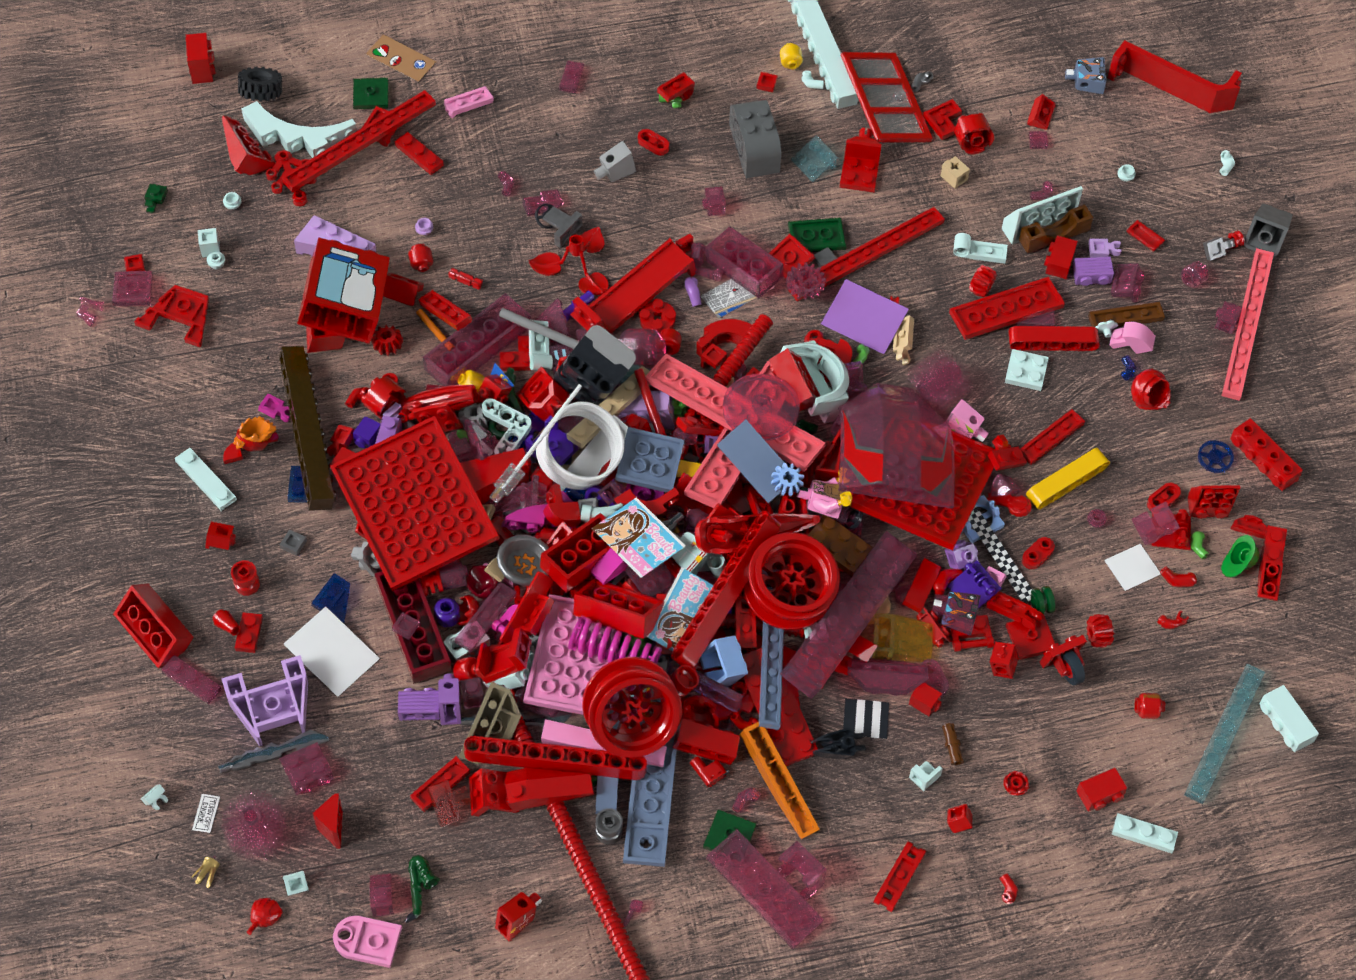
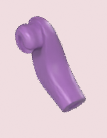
[685,277,701,307]

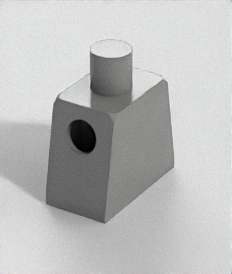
[594,141,636,182]

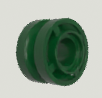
[1031,586,1055,615]

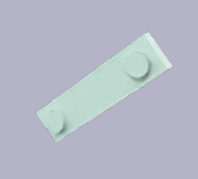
[174,448,237,511]

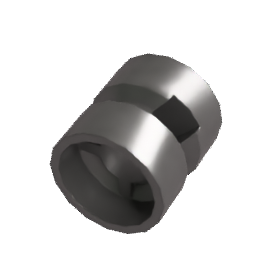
[596,808,622,844]

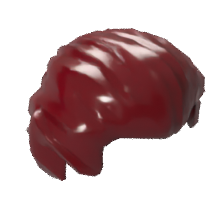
[467,565,499,599]

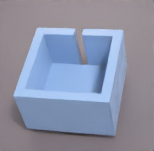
[700,635,748,690]

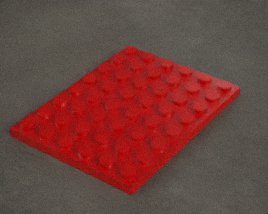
[849,408,995,551]
[330,416,500,591]

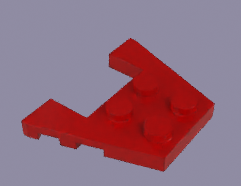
[134,285,209,347]

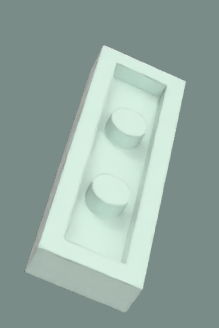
[1111,813,1178,853]

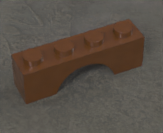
[1019,204,1094,254]

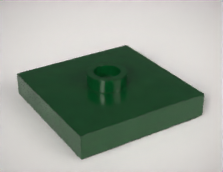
[353,78,389,109]
[703,810,756,862]

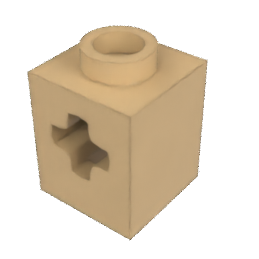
[941,156,970,189]

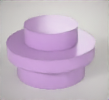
[415,218,433,235]

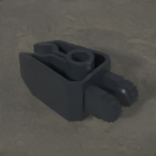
[811,728,866,760]

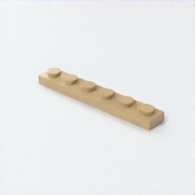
[567,366,650,449]

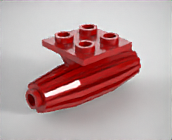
[400,384,478,432]

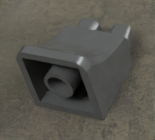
[1244,203,1293,257]

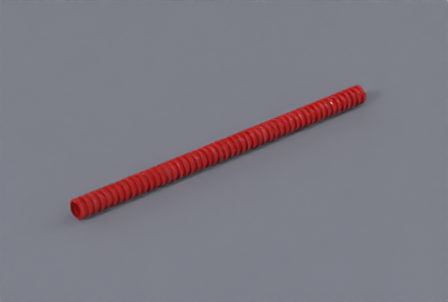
[512,715,650,980]

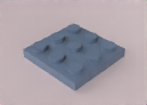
[615,427,684,492]

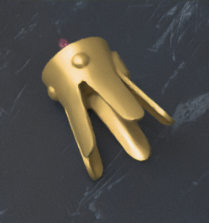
[191,856,220,889]

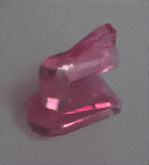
[77,297,104,327]

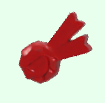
[987,485,1032,517]

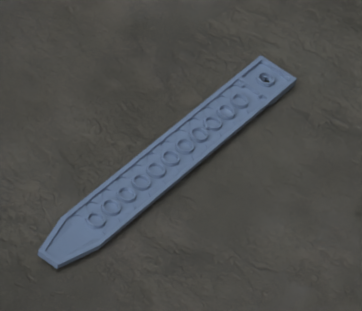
[623,640,681,867]

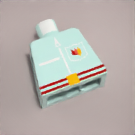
[671,532,714,575]

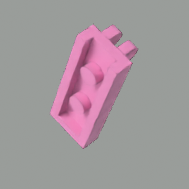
[444,86,494,118]

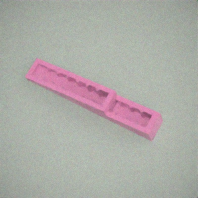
[541,719,667,767]

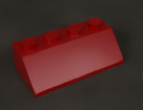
[573,578,664,639]
[113,583,194,668]

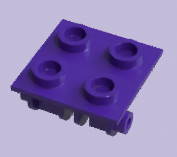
[948,560,1002,613]

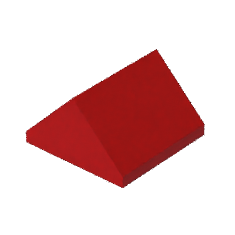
[312,794,343,849]

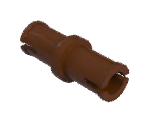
[942,723,964,766]

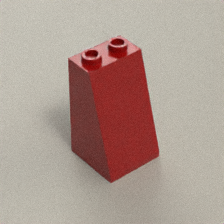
[460,448,532,505]

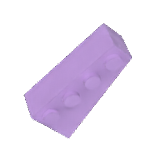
[294,215,376,257]

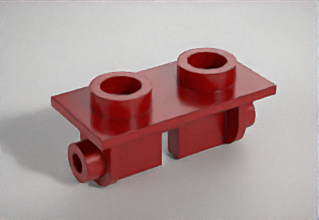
[916,607,952,648]

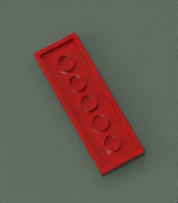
[949,277,1065,340]
[742,648,817,767]

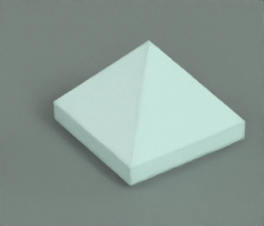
[283,871,309,896]

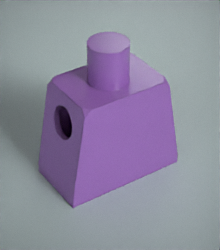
[438,674,461,725]

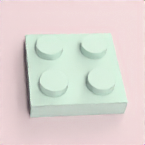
[1005,349,1049,391]

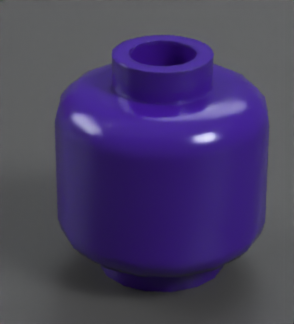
[434,598,460,627]

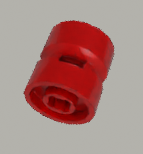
[231,560,260,596]
[669,665,699,699]

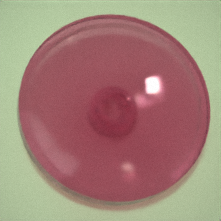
[723,374,800,441]

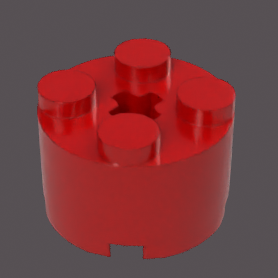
[954,113,994,154]
[361,377,406,420]

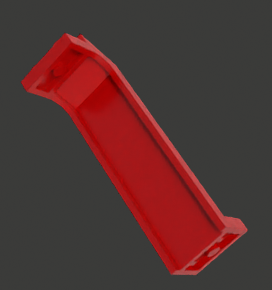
[1107,40,1242,113]
[570,238,697,334]

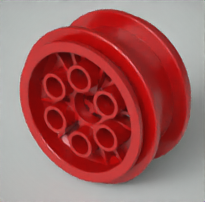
[743,532,840,630]
[582,657,682,758]

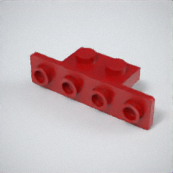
[500,571,555,644]

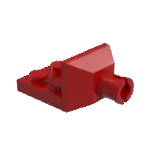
[839,128,882,193]
[516,366,570,422]

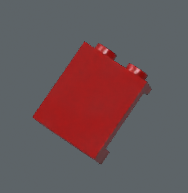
[475,627,532,684]

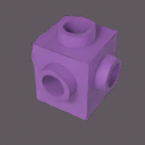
[944,540,979,570]

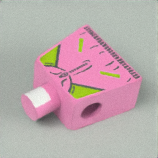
[943,399,989,442]

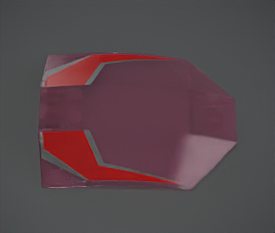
[838,383,954,508]

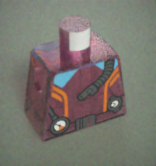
[932,591,981,635]

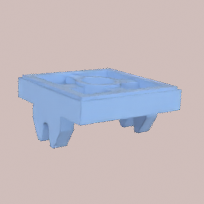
[963,495,1005,543]

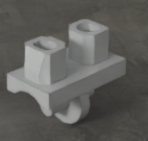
[351,542,380,577]

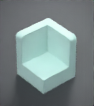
[198,228,220,257]
[909,761,943,791]

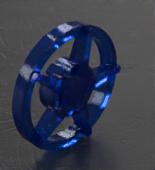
[1198,440,1234,473]

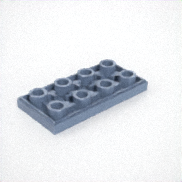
[717,419,791,503]

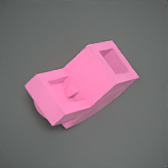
[1109,322,1155,354]

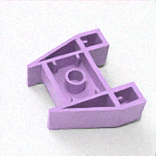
[222,655,308,746]

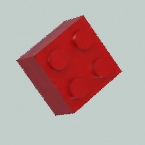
[186,33,216,84]

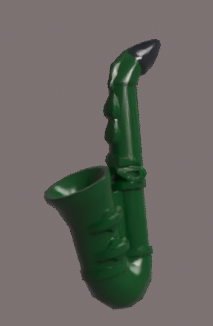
[405,855,440,923]

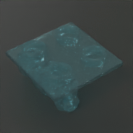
[791,135,838,182]

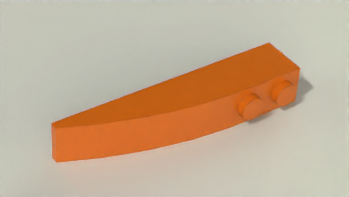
[740,722,820,839]

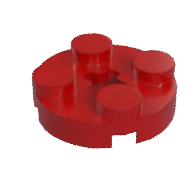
[639,299,676,334]

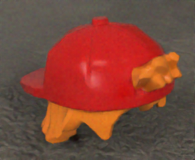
[233,416,279,452]

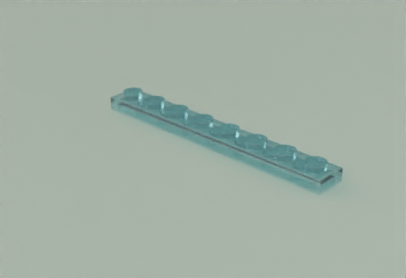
[1184,664,1265,804]

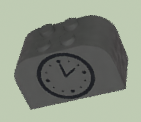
[729,99,781,179]

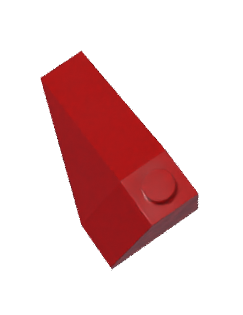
[222,115,275,176]
[505,768,594,812]

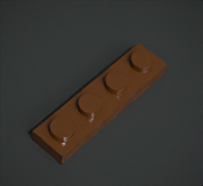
[1088,302,1165,327]

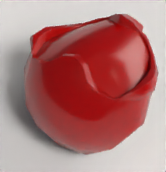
[1131,368,1171,410]

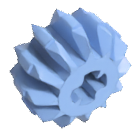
[771,463,804,496]

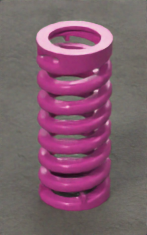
[568,616,662,663]

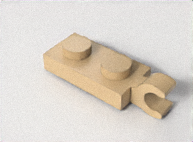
[893,315,914,366]

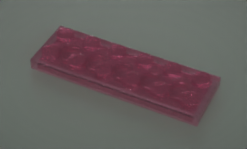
[706,829,824,950]

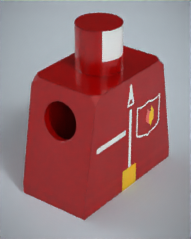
[495,892,542,942]

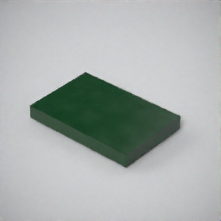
[788,218,846,253]

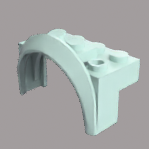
[781,340,849,423]

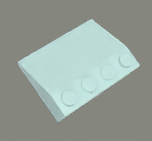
[1002,186,1083,244]

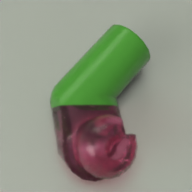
[447,429,476,446]

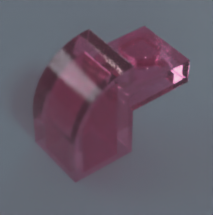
[844,361,868,407]

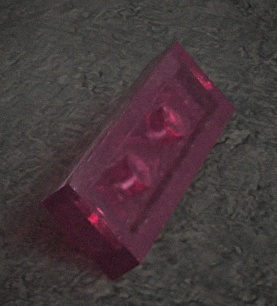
[161,655,222,705]

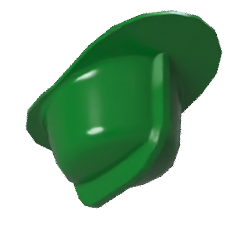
[1221,535,1259,578]

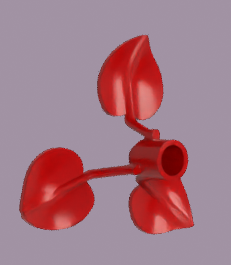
[529,226,608,295]

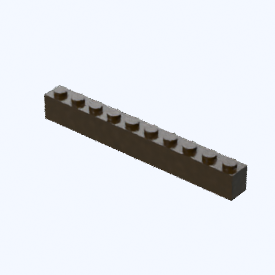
[279,346,336,511]

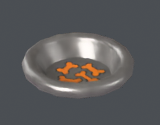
[497,535,549,586]

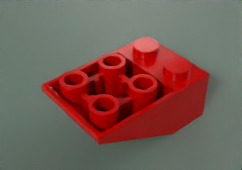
[1187,485,1241,519]

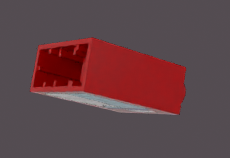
[297,237,390,344]

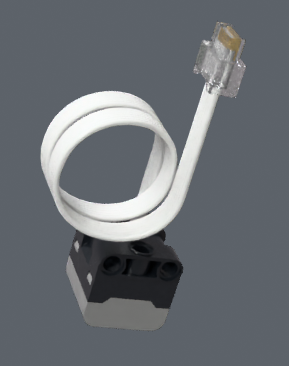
[489,325,636,503]

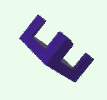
[525,415,580,467]

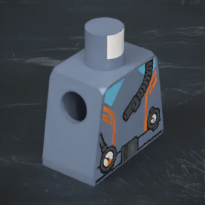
[1065,57,1106,94]

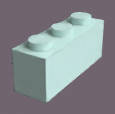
[1259,685,1319,752]

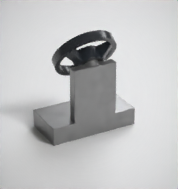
[535,204,582,248]

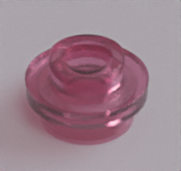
[1087,509,1107,528]

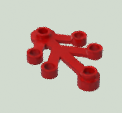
[266,150,317,207]

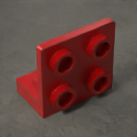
[469,768,519,817]

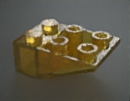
[872,613,933,663]

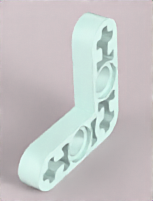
[482,398,532,455]

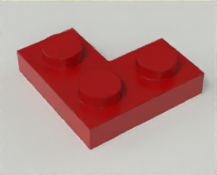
[923,99,962,140]
[500,336,532,371]

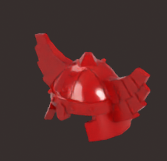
[681,693,736,729]

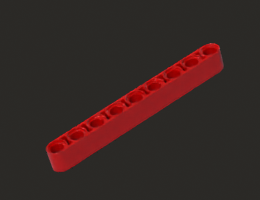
[671,511,781,668]
[464,736,647,780]

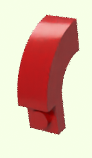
[696,319,752,357]
[614,488,681,519]

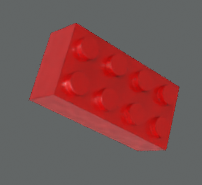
[540,513,611,593]

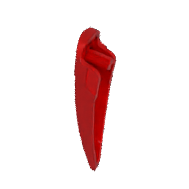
[695,513,820,555]

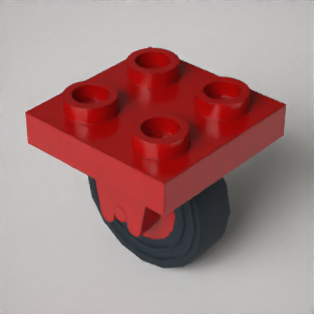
[1040,635,1087,686]

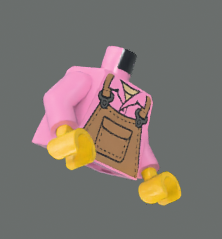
[797,468,852,519]

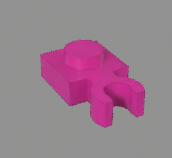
[258,394,290,422]

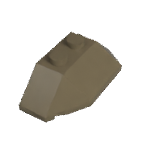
[459,682,521,765]

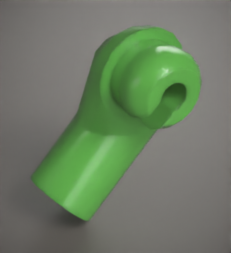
[659,94,682,108]
[851,344,870,369]
[1191,531,1209,560]

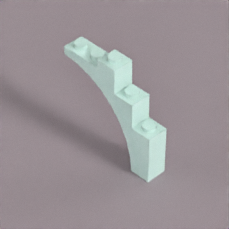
[241,101,357,158]

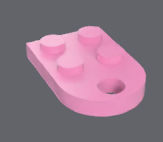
[333,916,402,968]

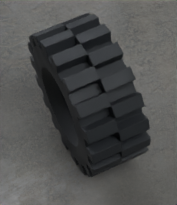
[238,66,282,102]

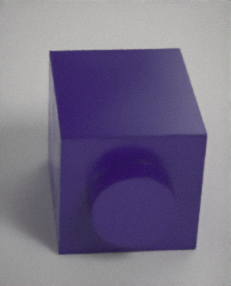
[353,416,381,448]

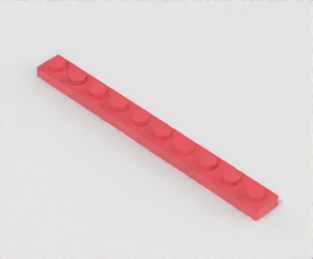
[1221,248,1274,401]

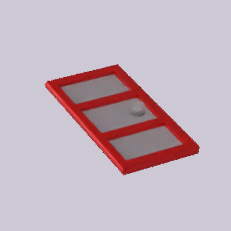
[840,52,933,143]

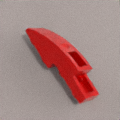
[1257,525,1287,601]

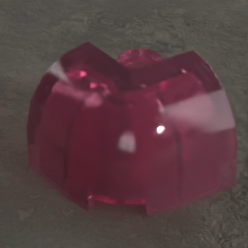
[619,328,666,366]

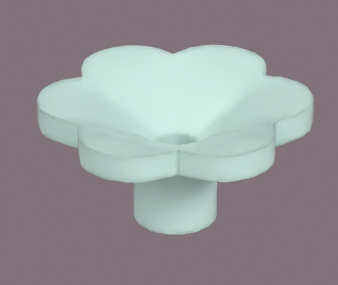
[1096,320,1118,337]

